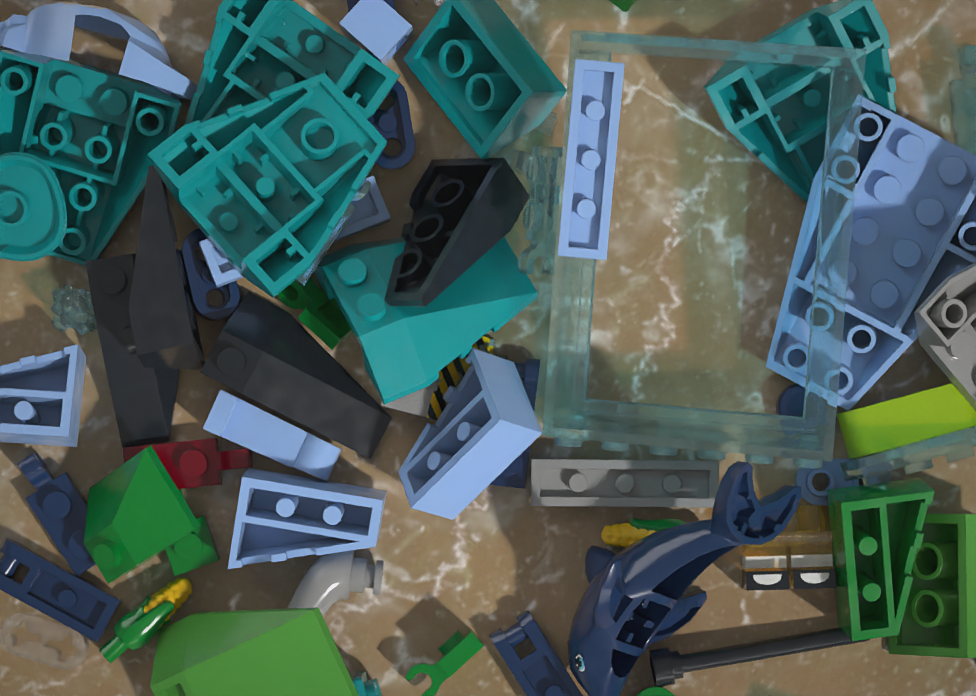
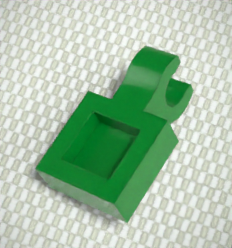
[278,272,353,350]
[166,489,220,576]
[405,629,484,696]

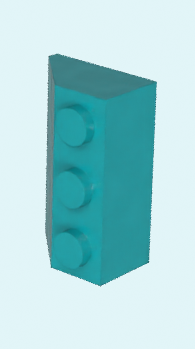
[403,0,568,159]

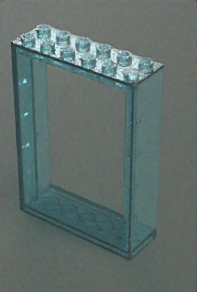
[542,30,867,468]

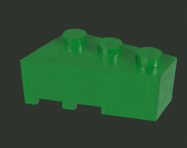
[827,478,935,641]

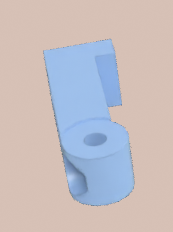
[203,389,342,481]

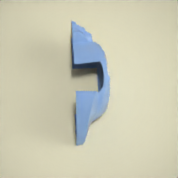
[0,2,198,101]

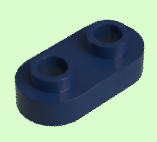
[367,80,415,171]
[181,228,240,321]

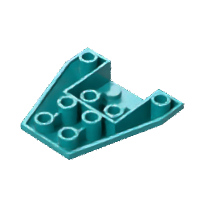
[0,50,182,266]

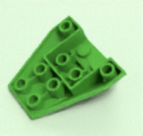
[150,607,359,696]

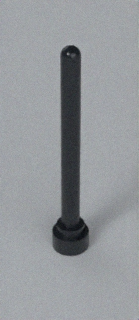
[649,627,870,687]

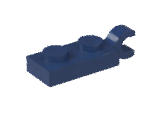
[17,453,96,576]

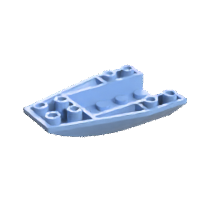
[765,95,976,411]

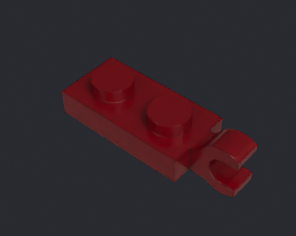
[123,438,253,489]

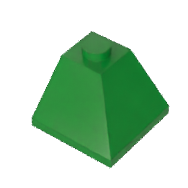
[84,446,200,584]

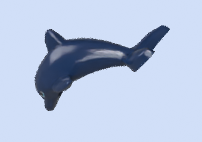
[567,461,801,696]

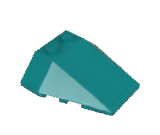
[185,0,400,124]
[703,0,897,203]
[147,73,387,298]
[311,236,538,405]

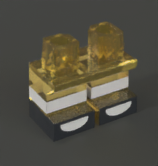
[742,505,837,591]

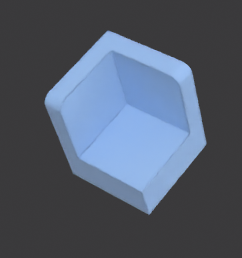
[339,0,413,65]

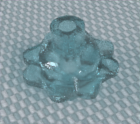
[51,285,97,335]

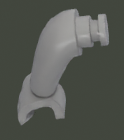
[287,550,384,616]

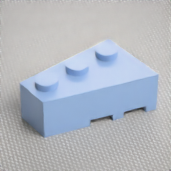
[0,344,86,447]
[398,348,542,520]
[228,468,387,569]

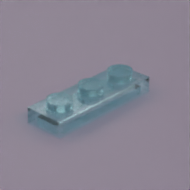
[840,426,976,487]

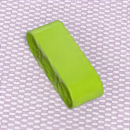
[837,383,976,459]

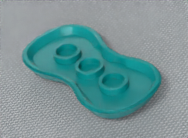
[0,152,67,261]

